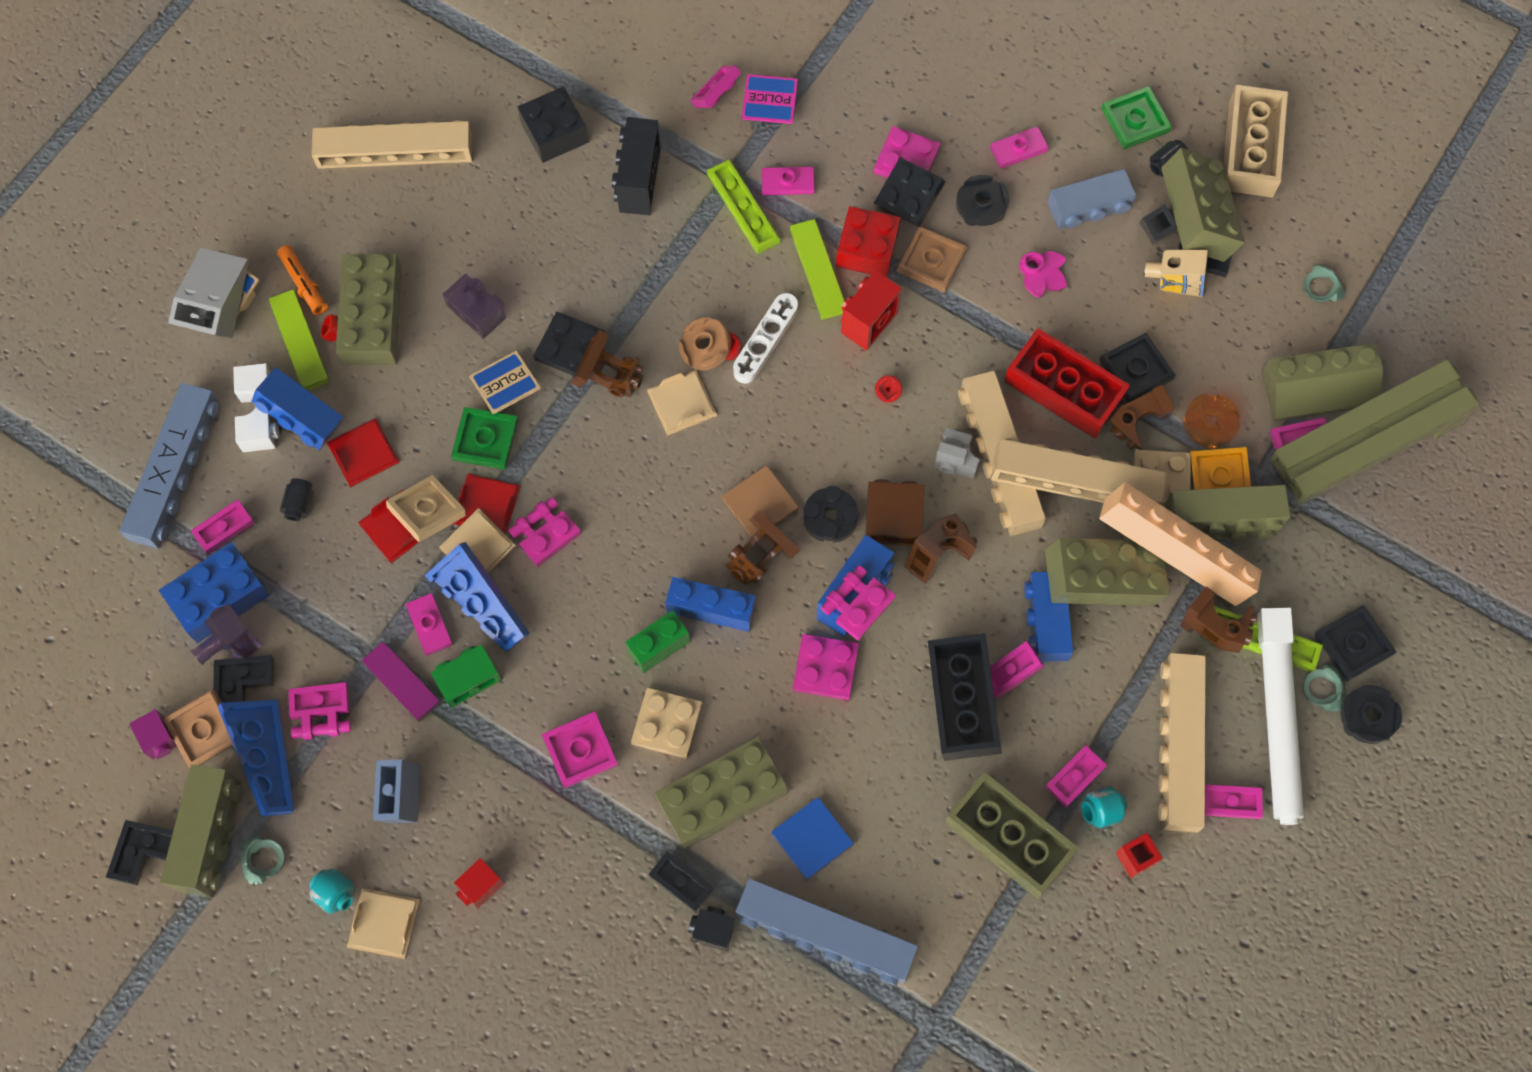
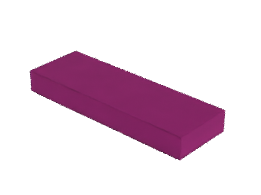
[361,642,441,722]

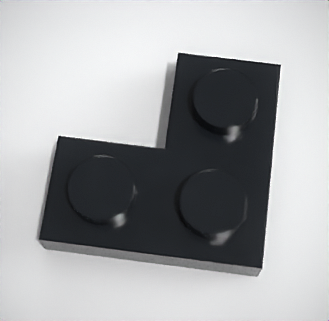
[213,655,274,703]
[106,820,173,886]

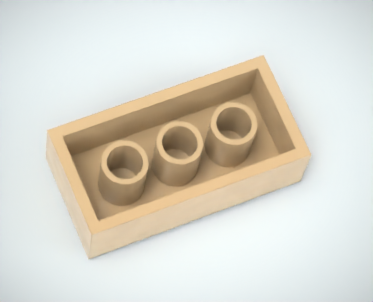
[1223,85,1288,198]

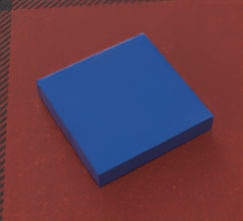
[771,797,854,880]

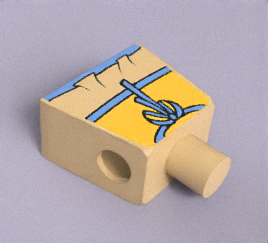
[1145,250,1208,297]

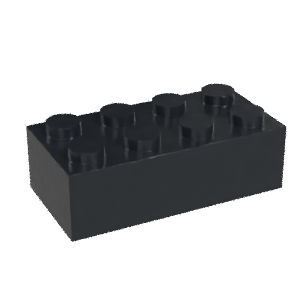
[928,633,1002,761]

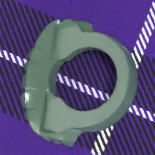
[1304,264,1345,302]
[1303,664,1346,712]
[241,834,284,885]

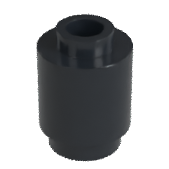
[1150,139,1188,177]
[280,478,314,522]

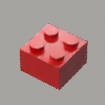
[836,206,901,278]
[840,270,902,351]

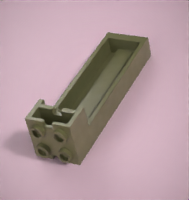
[1270,360,1479,506]

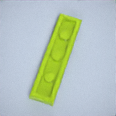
[707,159,780,255]
[790,219,845,320]
[268,289,330,390]
[1214,606,1323,672]

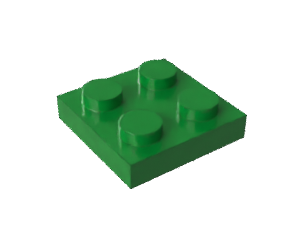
[1101,86,1172,149]
[451,407,519,470]

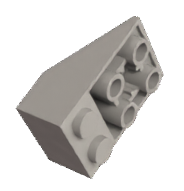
[168,248,250,338]

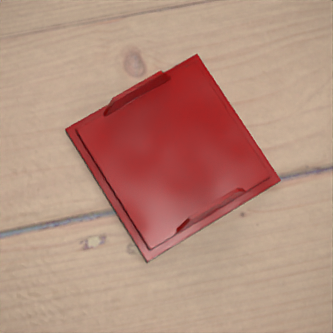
[327,418,400,488]
[452,473,521,535]
[358,490,419,563]

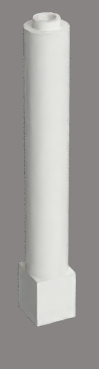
[1257,608,1304,825]

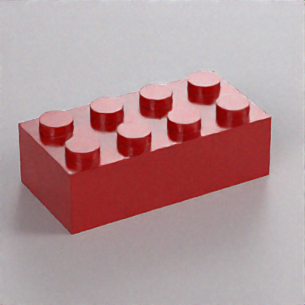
[1004,328,1130,439]

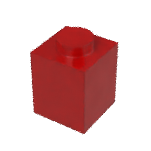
[1116,833,1163,879]
[454,858,504,909]

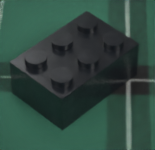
[612,117,661,216]

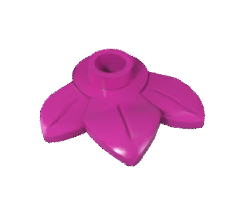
[1019,251,1067,298]

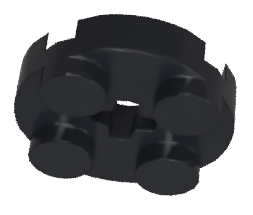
[956,175,1009,226]
[803,486,859,543]
[1341,685,1402,744]

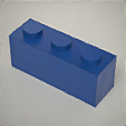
[251,367,343,450]
[1024,572,1073,662]
[665,577,756,632]

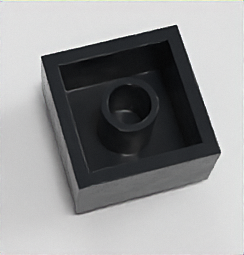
[517,86,589,163]

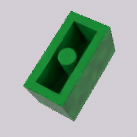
[625,610,690,674]
[431,644,501,709]

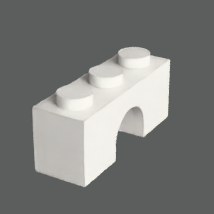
[233,363,279,452]

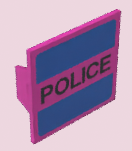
[742,74,798,124]

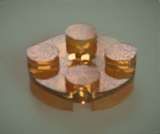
[1183,394,1240,450]

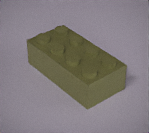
[1161,148,1245,262]
[336,254,402,365]
[1164,485,1290,542]
[1045,538,1170,606]
[655,736,787,850]
[160,764,243,898]
[945,771,1079,900]

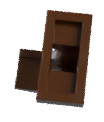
[571,330,643,398]
[1109,385,1175,450]
[725,511,800,585]
[904,513,977,584]
[1180,586,1257,653]

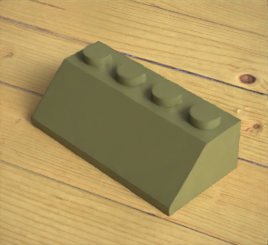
[1261,343,1383,421]

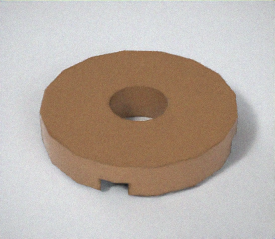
[678,317,732,371]

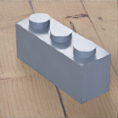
[1047,169,1136,230]

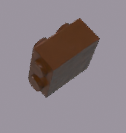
[865,479,925,546]

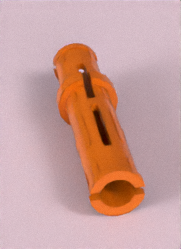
[276,245,328,315]

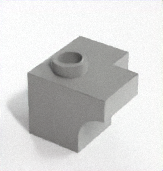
[934,428,979,479]

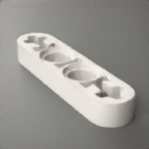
[733,293,798,384]

